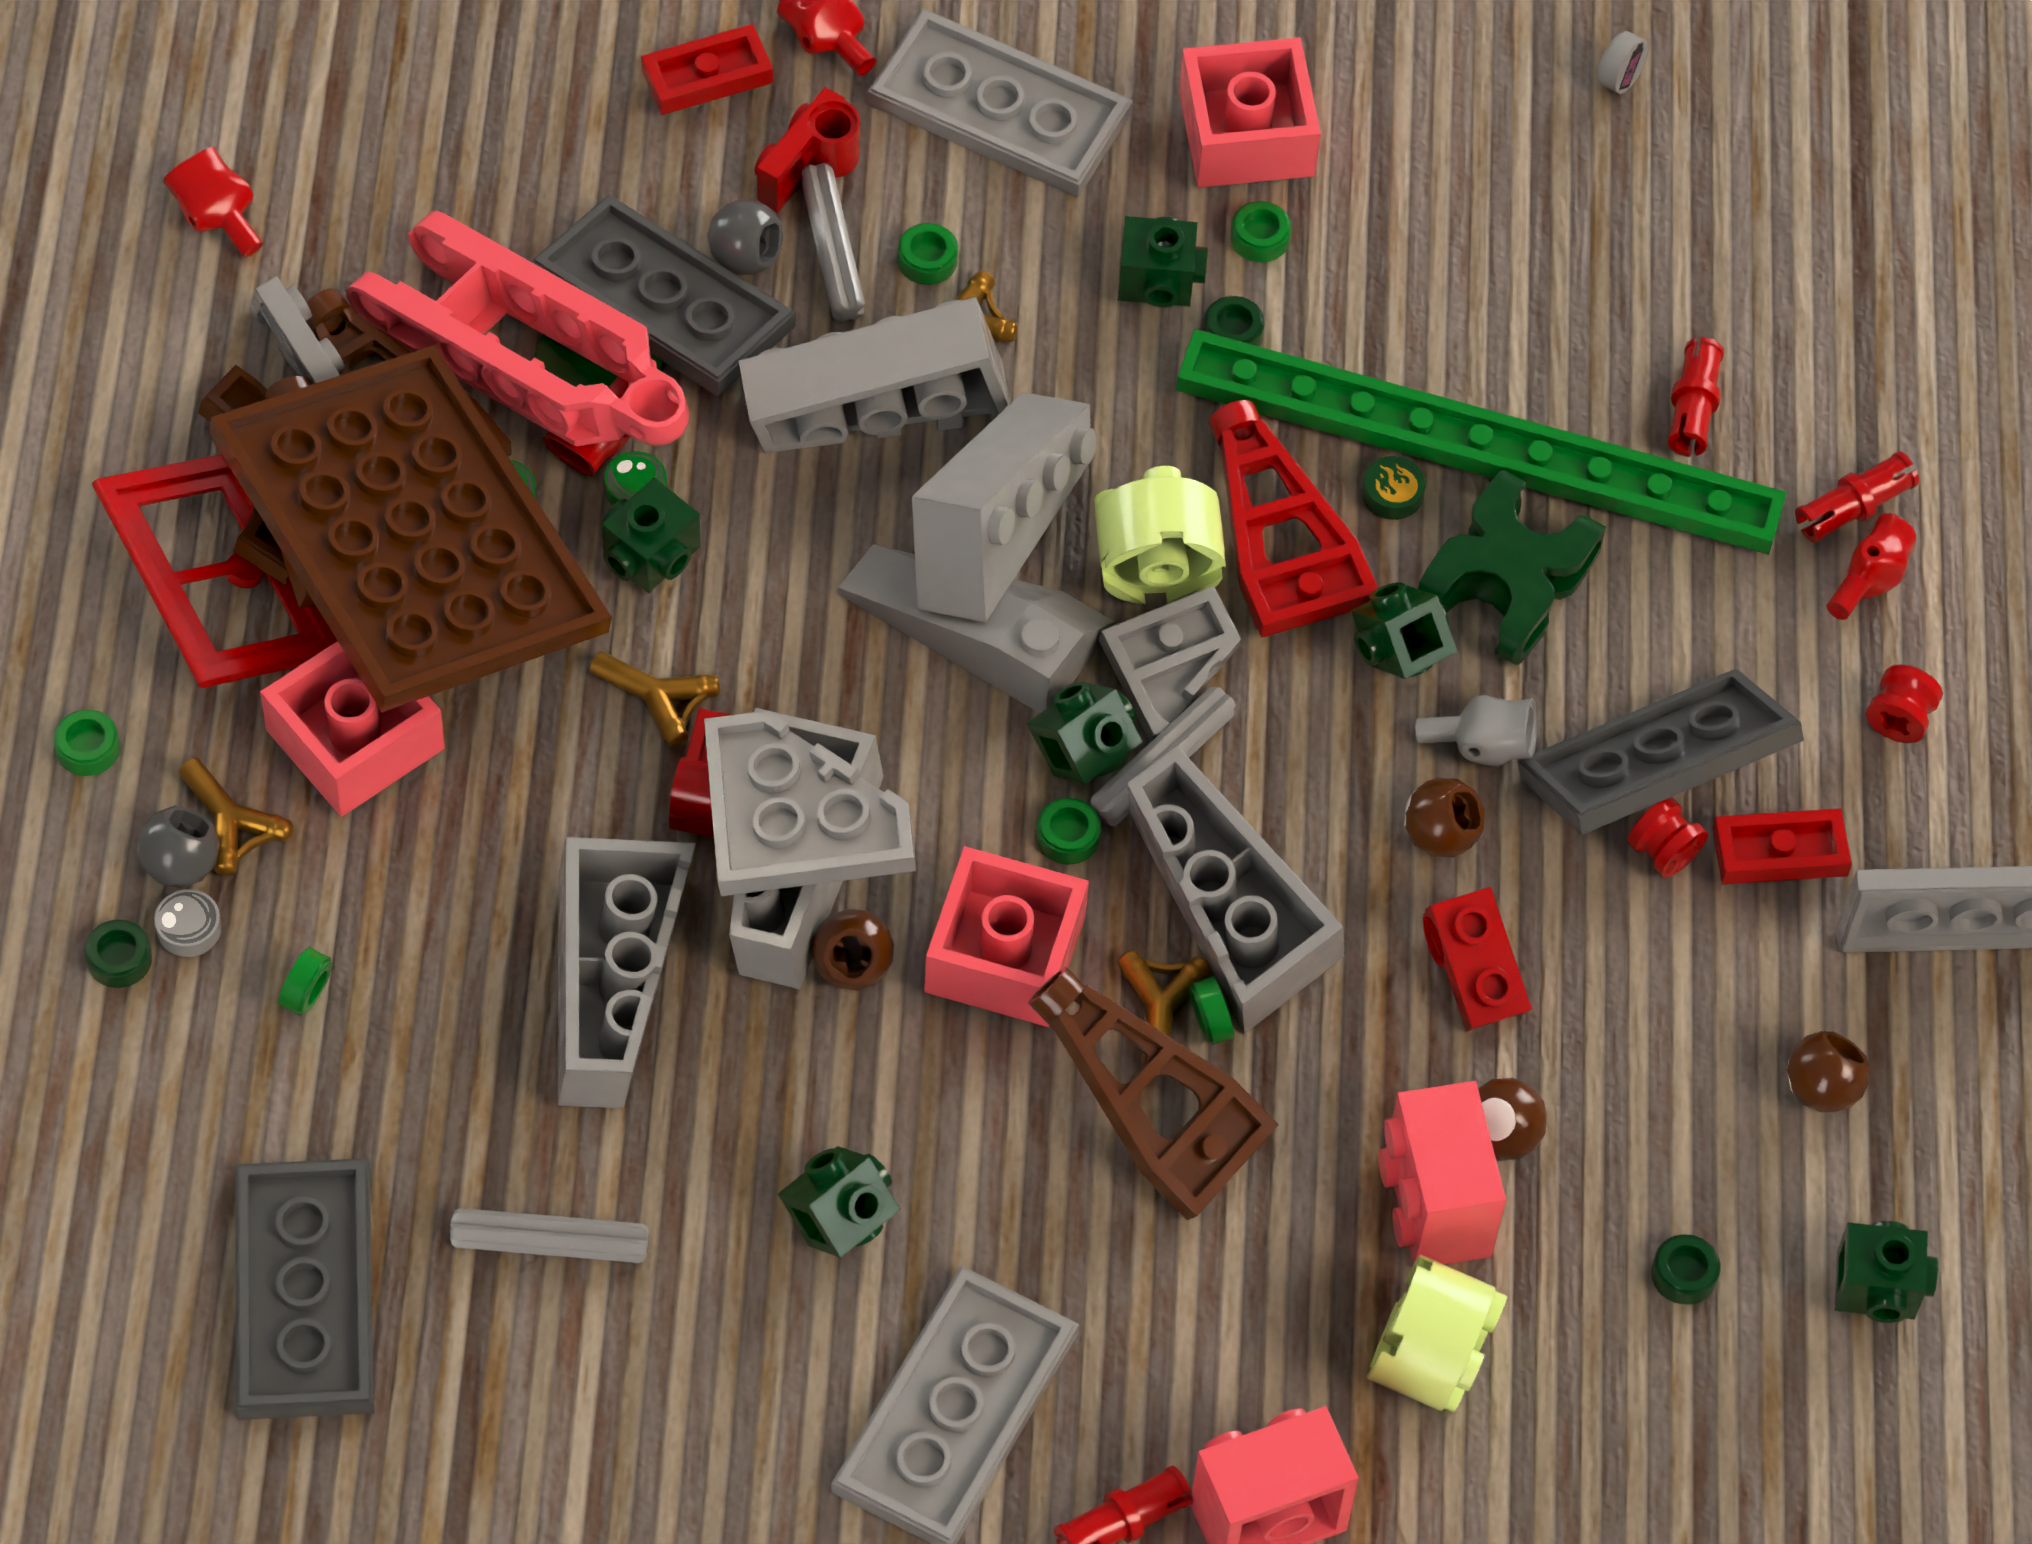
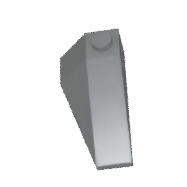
[838,544,1115,713]

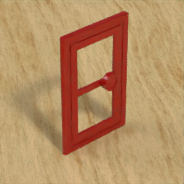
[92,454,337,688]

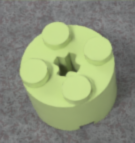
[1094,466,1226,604]
[1367,1254,1507,1413]

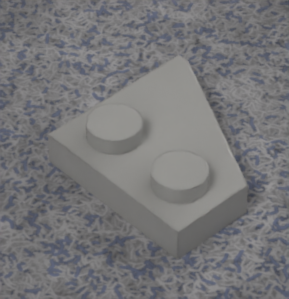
[250,276,345,384]
[1099,586,1241,742]

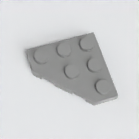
[704,710,916,896]

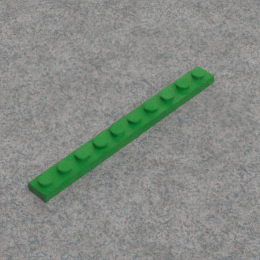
[1176,329,1787,555]

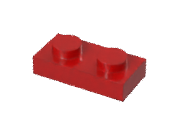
[641,24,773,115]
[1712,808,1852,885]

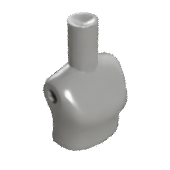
[1415,695,1537,767]

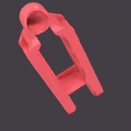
[346,211,689,447]

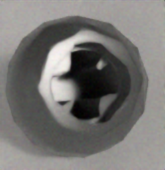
[707,199,783,275]
[137,806,220,888]

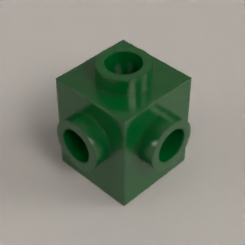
[1118,216,1208,307]
[602,478,700,593]
[1351,582,1458,679]
[1026,681,1143,784]
[778,1146,900,1258]
[1835,1221,1938,1323]

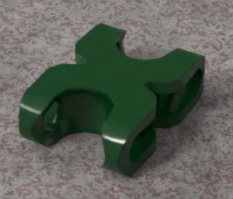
[1418,470,1606,665]

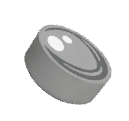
[154,889,222,957]

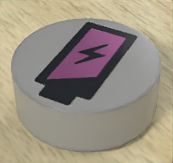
[1598,31,1649,94]

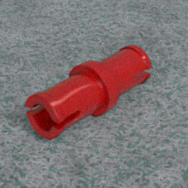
[1667,337,1724,457]
[1795,451,1919,543]
[1054,1465,1193,1544]

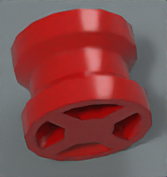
[1865,664,1943,743]
[1627,797,1709,878]

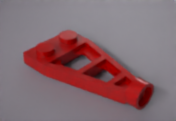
[1209,400,1378,638]

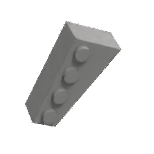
[729,708,884,989]

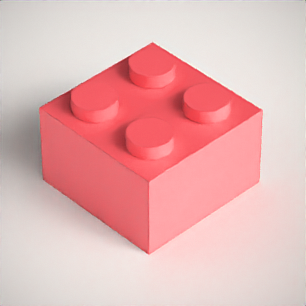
[1179,37,1321,188]
[260,641,445,818]
[924,846,1089,1027]
[1378,1081,1506,1265]
[1190,1406,1359,1544]

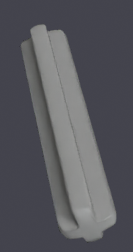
[801,163,865,322]
[1091,686,1236,827]
[450,1208,649,1263]

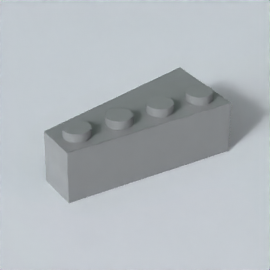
[739,297,1011,453]
[912,392,1097,623]
[1127,745,1344,1034]
[558,837,696,1108]

